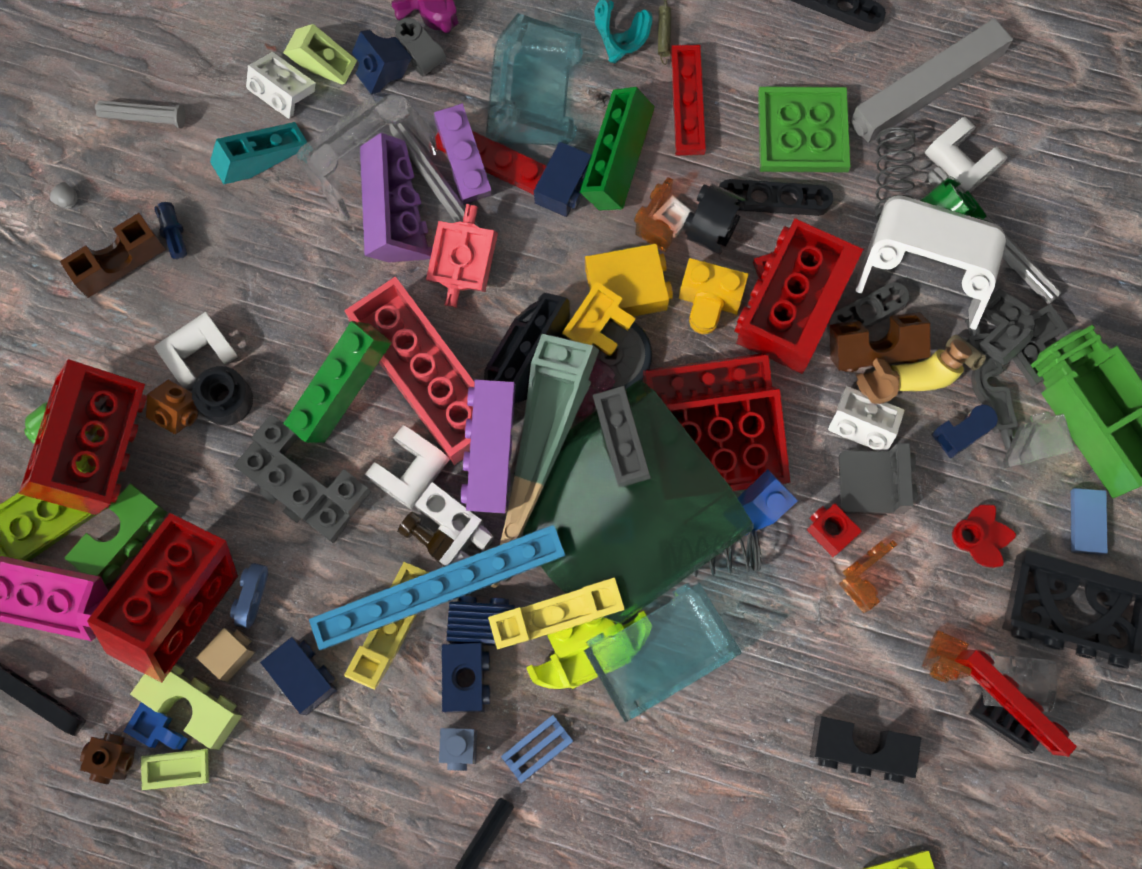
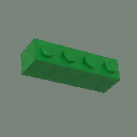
[580,87,655,211]
[283,321,392,443]

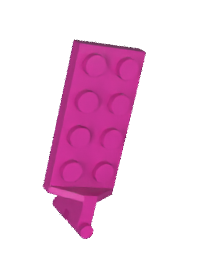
[0,556,108,641]

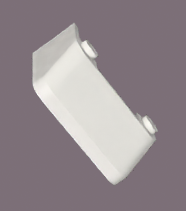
[856,195,1006,330]

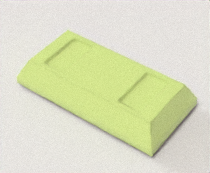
[141,749,209,790]

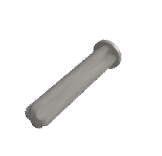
[95,100,185,128]

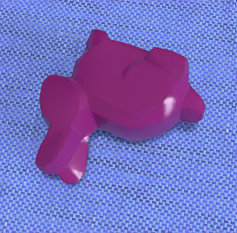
[391,0,459,33]

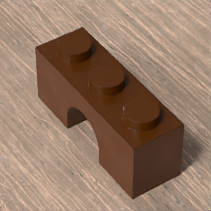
[59,213,166,298]
[829,312,930,372]

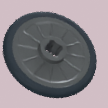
[588,319,652,393]

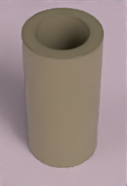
[945,334,986,370]

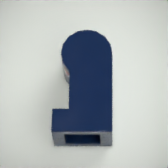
[932,405,998,459]

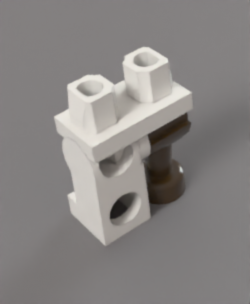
[397,482,494,567]

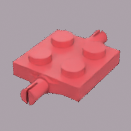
[426,204,498,308]

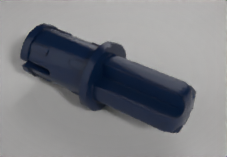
[154,202,187,260]

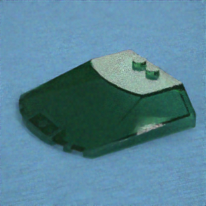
[514,379,754,624]

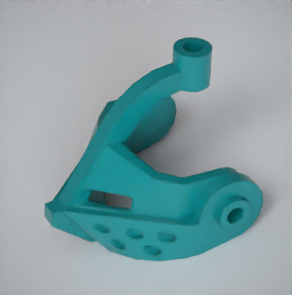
[594,0,653,64]

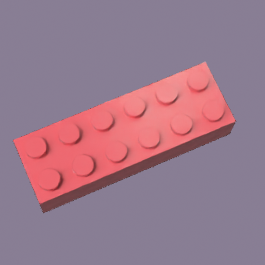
[344,276,475,465]

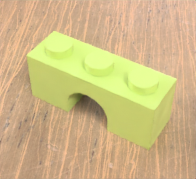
[130,664,242,750]

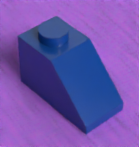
[722,469,798,536]

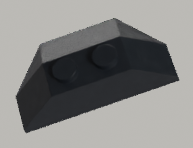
[484,292,570,404]

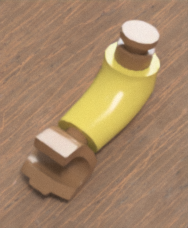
[856,339,972,404]

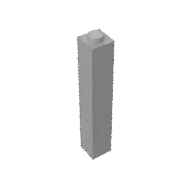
[850,18,1013,143]

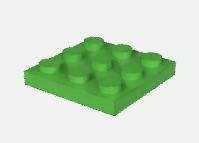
[758,87,850,172]

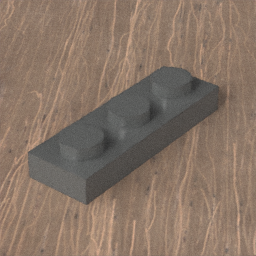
[593,386,651,488]

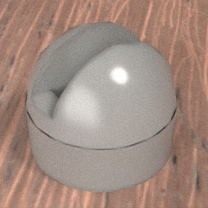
[50,182,78,209]

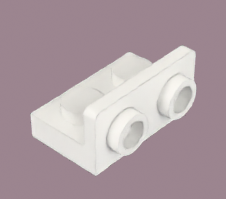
[246,52,316,118]
[828,386,905,451]

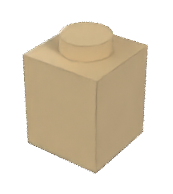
[196,628,255,682]

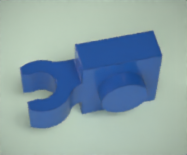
[123,702,189,751]

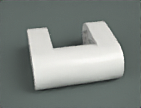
[925,116,1008,192]
[154,311,238,391]
[365,425,450,510]

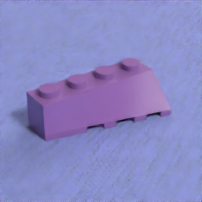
[360,133,433,262]
[461,380,515,513]

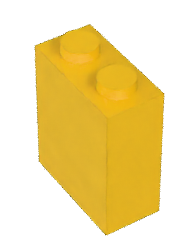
[585,244,673,317]

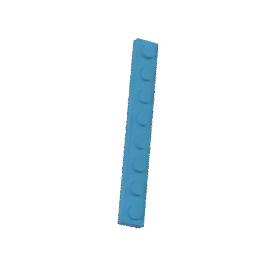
[309,525,566,650]

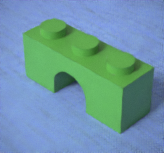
[65,483,168,585]

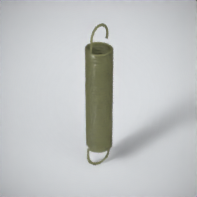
[658,0,671,65]

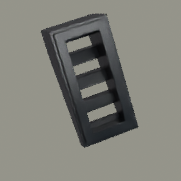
[968,689,1040,754]

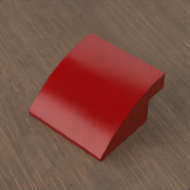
[643,353,791,501]

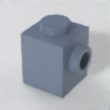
[439,728,477,771]

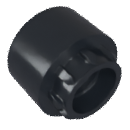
[192,366,253,426]

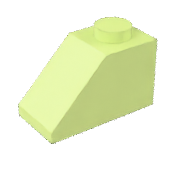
[283,24,357,84]

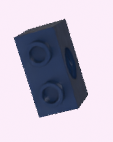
[442,643,490,714]

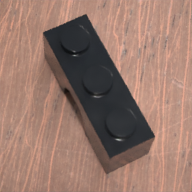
[809,716,921,784]

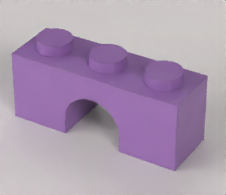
[434,103,492,205]

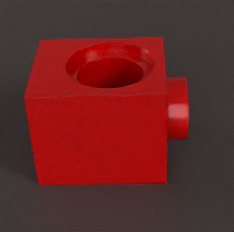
[807,503,862,558]

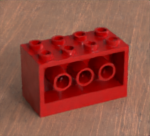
[734,218,864,374]
[18,359,147,515]
[87,513,238,683]

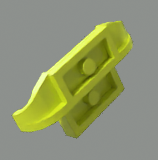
[526,611,651,689]

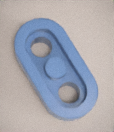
[230,563,268,629]

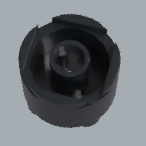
[683,184,746,255]

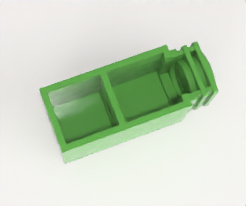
[1031,324,1142,499]

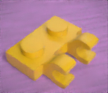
[562,282,635,356]

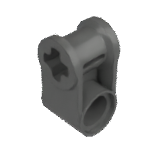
[395,18,447,76]

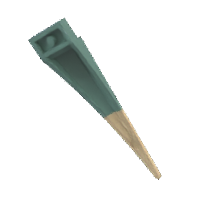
[491,334,599,588]

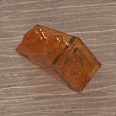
[634,177,673,252]
[839,540,897,614]
[921,630,972,683]

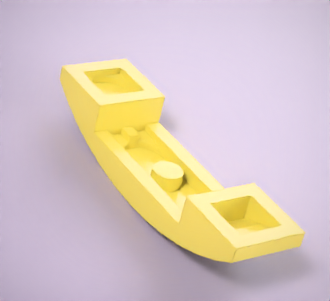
[344,562,429,690]
[488,577,625,649]

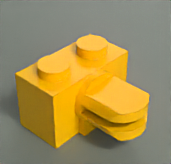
[679,258,748,334]

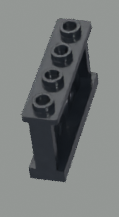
[1002,550,1142,669]

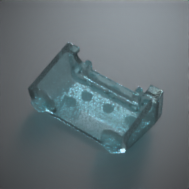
[486,13,583,146]
[584,583,742,724]

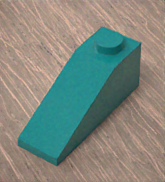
[210,122,309,185]

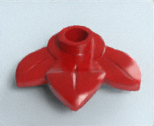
[952,505,1016,568]

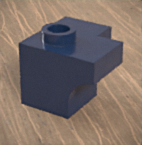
[352,30,412,94]

